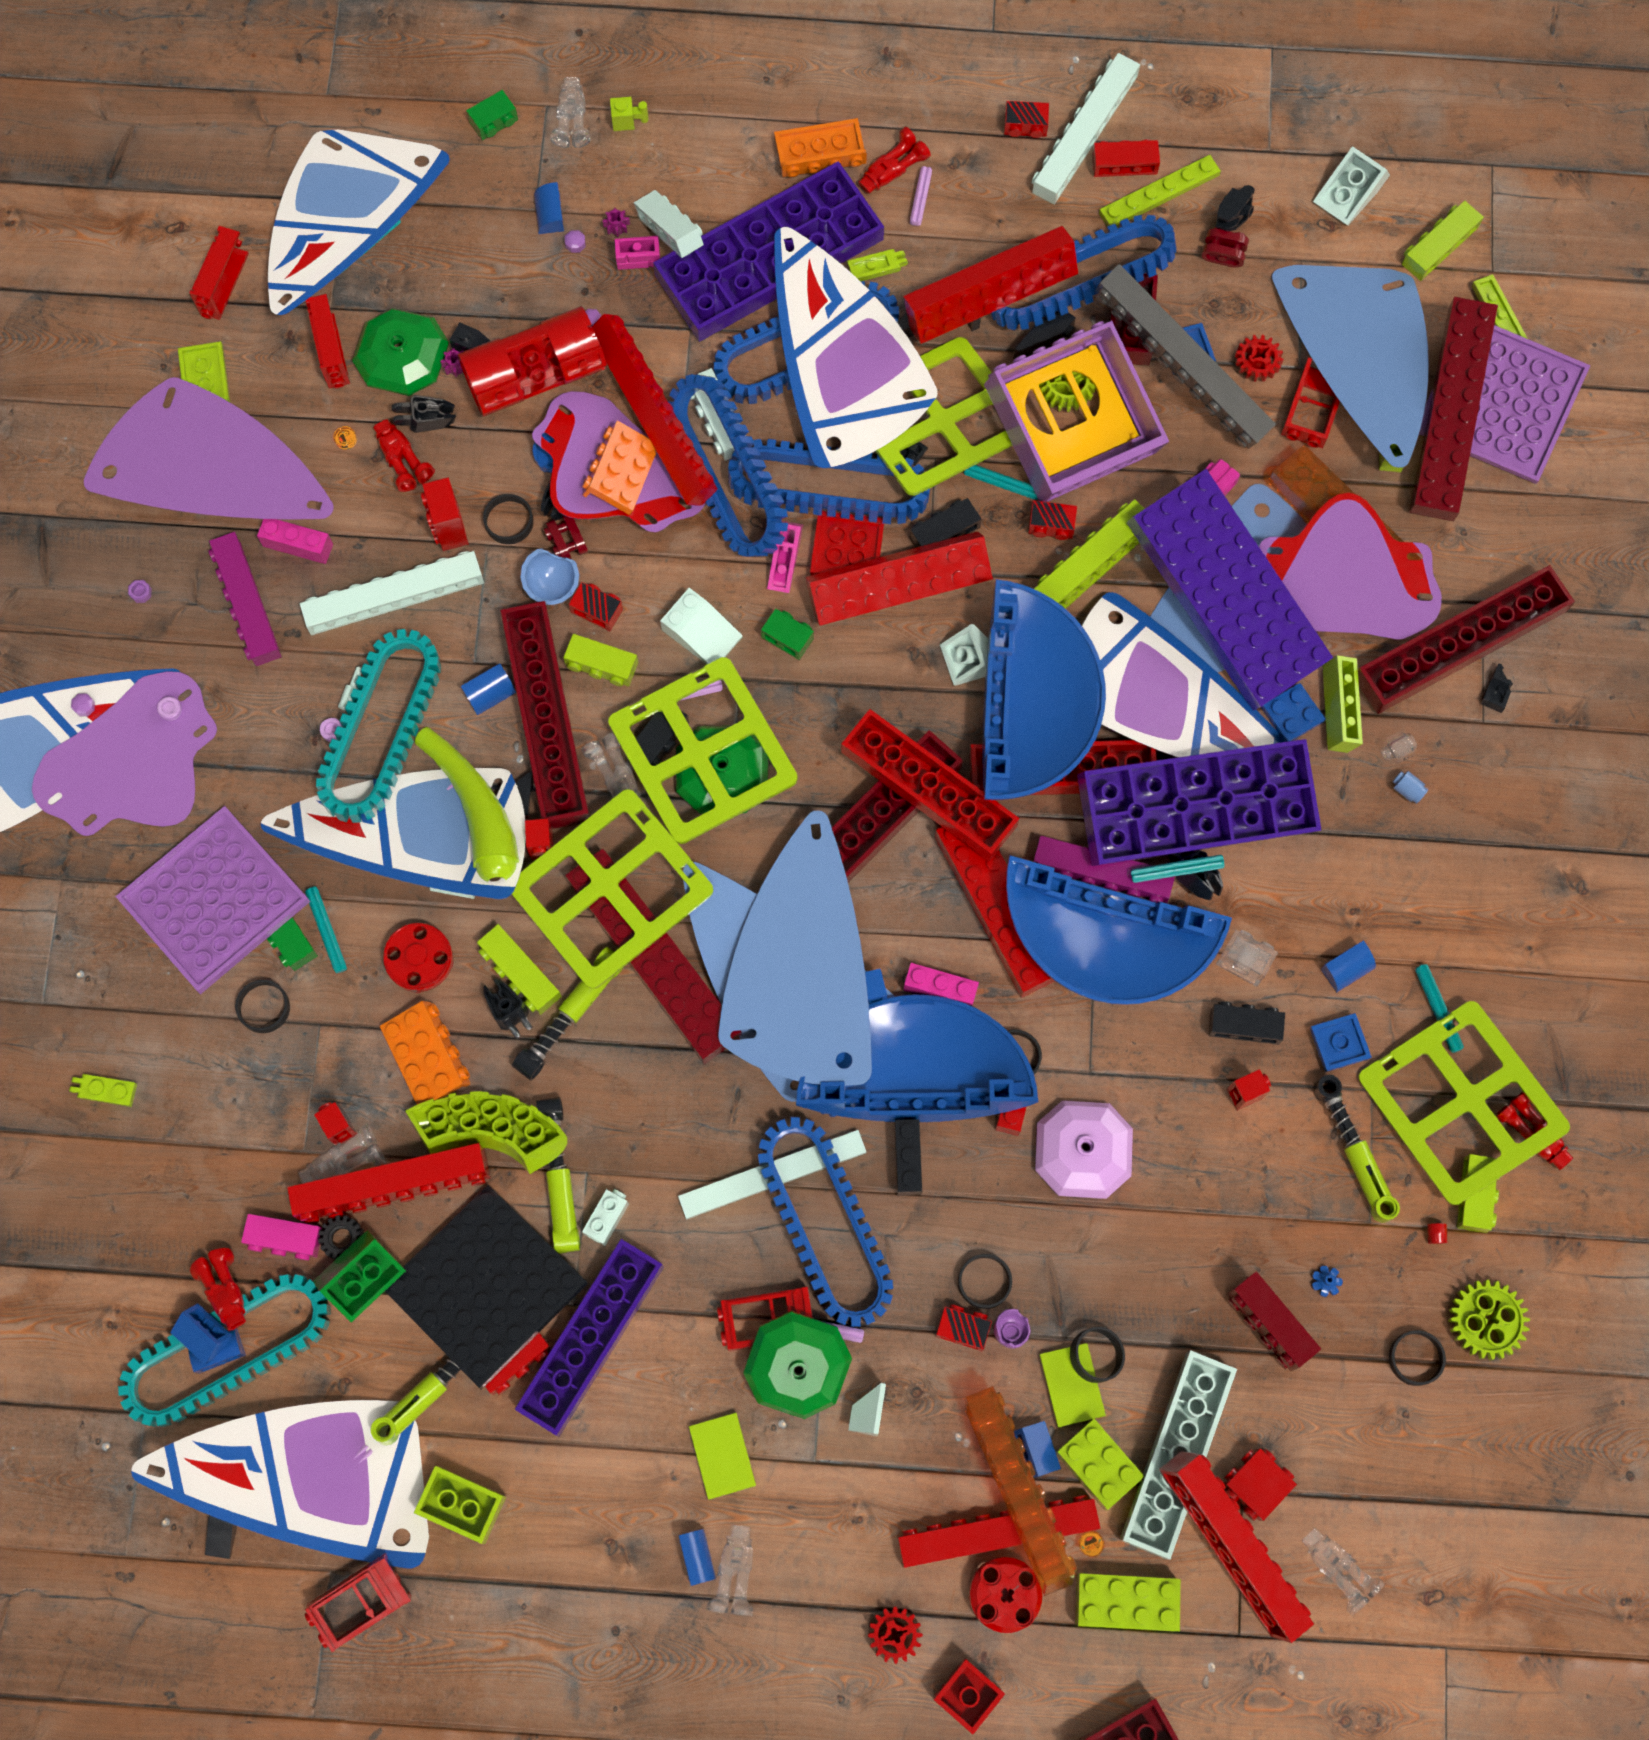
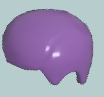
[993,1309,1031,1349]

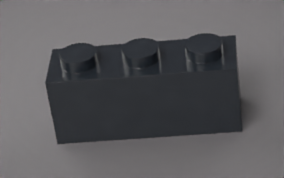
[910,498,982,548]
[625,711,689,766]
[1209,1002,1285,1045]
[894,1119,922,1196]

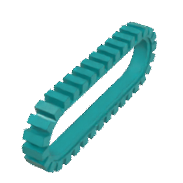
[316,629,441,823]
[118,1274,331,1427]

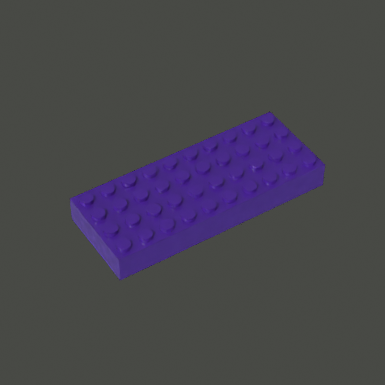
[653,161,884,342]
[1127,469,1333,711]
[1077,739,1322,866]

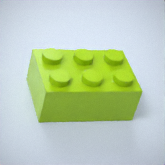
[1056,1419,1145,1511]
[414,1466,506,1544]

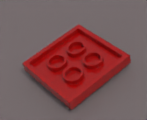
[810,511,884,576]

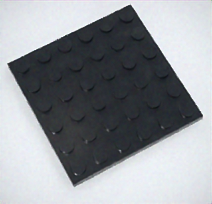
[385,1185,588,1390]

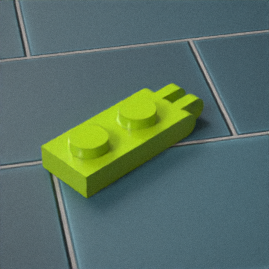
[847,249,908,281]
[69,1074,137,1107]

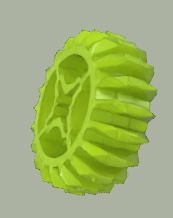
[1039,357,1096,412]

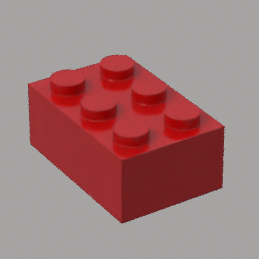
[420,477,469,551]

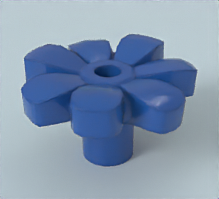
[1311,1266,1343,1297]

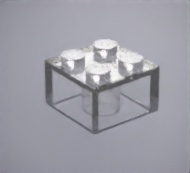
[1216,930,1278,987]

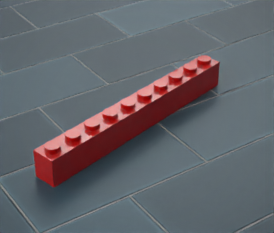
[592,313,718,506]

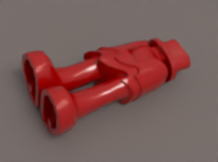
[858,126,931,194]
[373,419,435,492]
[1495,1091,1573,1170]
[189,1248,246,1331]

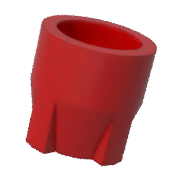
[1427,1223,1448,1244]

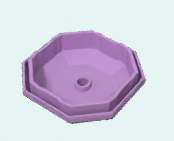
[1035,1101,1133,1199]

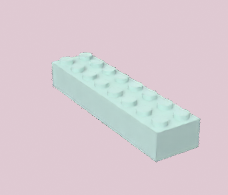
[1120,1350,1237,1560]

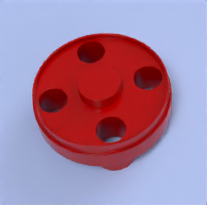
[383,923,454,993]
[969,1557,1043,1633]

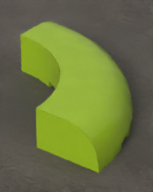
[405,1091,567,1174]

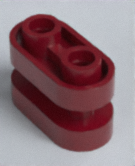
[1201,227,1249,268]
[544,515,588,559]

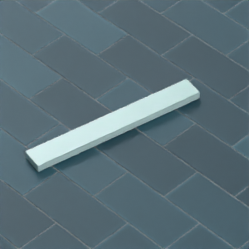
[678,1130,867,1220]

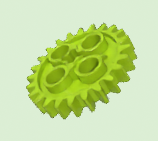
[1448,1280,1530,1361]

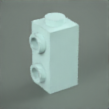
[582,1189,629,1246]

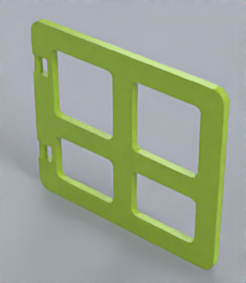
[876,337,1013,496]
[608,657,798,844]
[512,789,714,989]
[1359,1001,1570,1205]

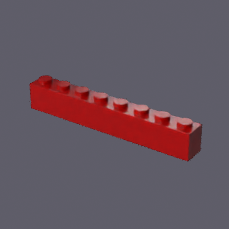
[898,1495,1101,1568]

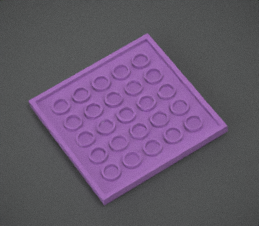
[1419,325,1591,484]
[115,806,311,995]

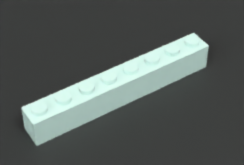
[1032,53,1140,205]
[300,551,484,635]

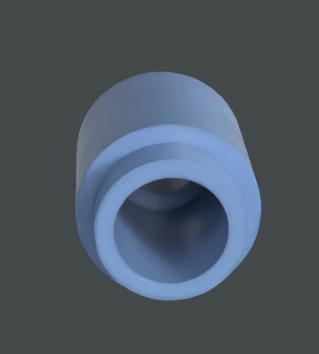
[1393,771,1428,804]

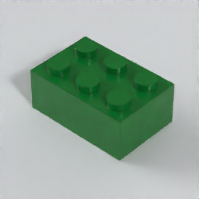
[312,1230,406,1323]

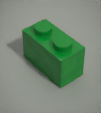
[466,90,518,141]
[761,608,814,660]
[267,917,318,971]

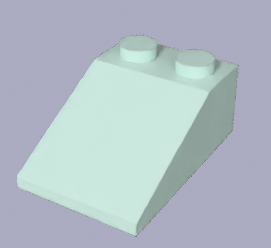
[1313,146,1390,226]
[660,588,743,664]

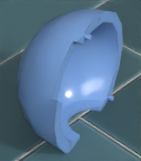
[520,549,579,605]

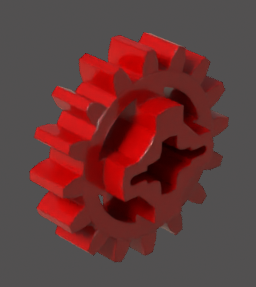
[1235,334,1284,382]
[868,1607,923,1664]

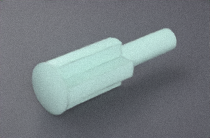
[338,666,362,711]

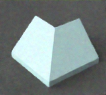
[940,624,988,686]
[848,1383,886,1436]

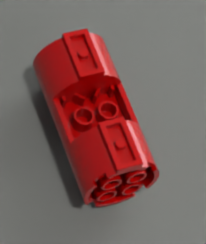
[457,306,607,417]

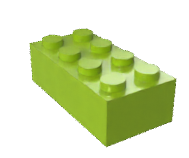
[1075,1573,1181,1632]

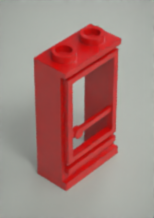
[189,226,249,320]
[305,294,350,389]
[1281,357,1340,449]
[717,1287,812,1351]
[304,1553,412,1652]

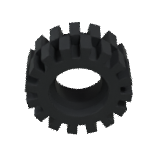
[318,1215,364,1260]

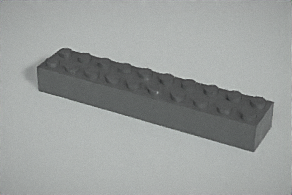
[1094,264,1276,449]

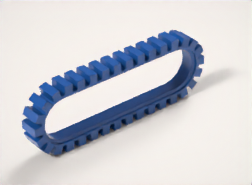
[990,215,1177,330]
[714,281,899,404]
[668,374,788,557]
[728,439,930,524]
[758,1117,893,1327]

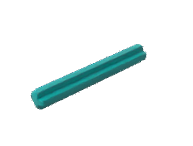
[964,465,1039,501]
[1131,855,1225,883]
[305,887,347,973]
[1415,964,1464,1053]

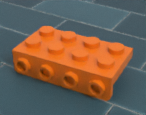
[774,118,867,177]
[582,420,657,515]
[380,1001,471,1104]

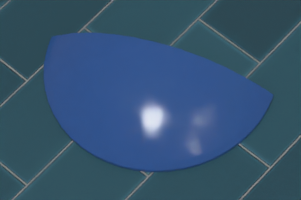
[982,579,1106,800]
[1006,856,1232,1005]
[796,995,1038,1122]

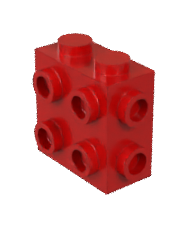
[1224,1448,1297,1521]

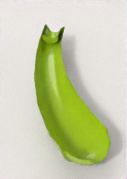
[415,727,519,882]

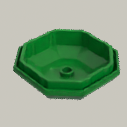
[352,308,449,396]
[676,725,768,814]
[743,1311,852,1419]

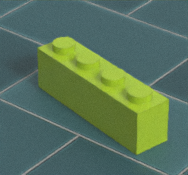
[1402,201,1484,281]
[1322,655,1363,753]
[477,924,562,1015]

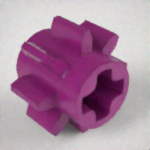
[603,208,630,237]
[441,348,464,377]

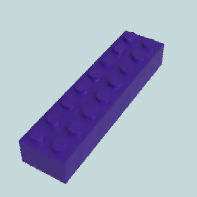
[515,1239,664,1437]

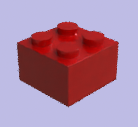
[932,1658,1005,1735]

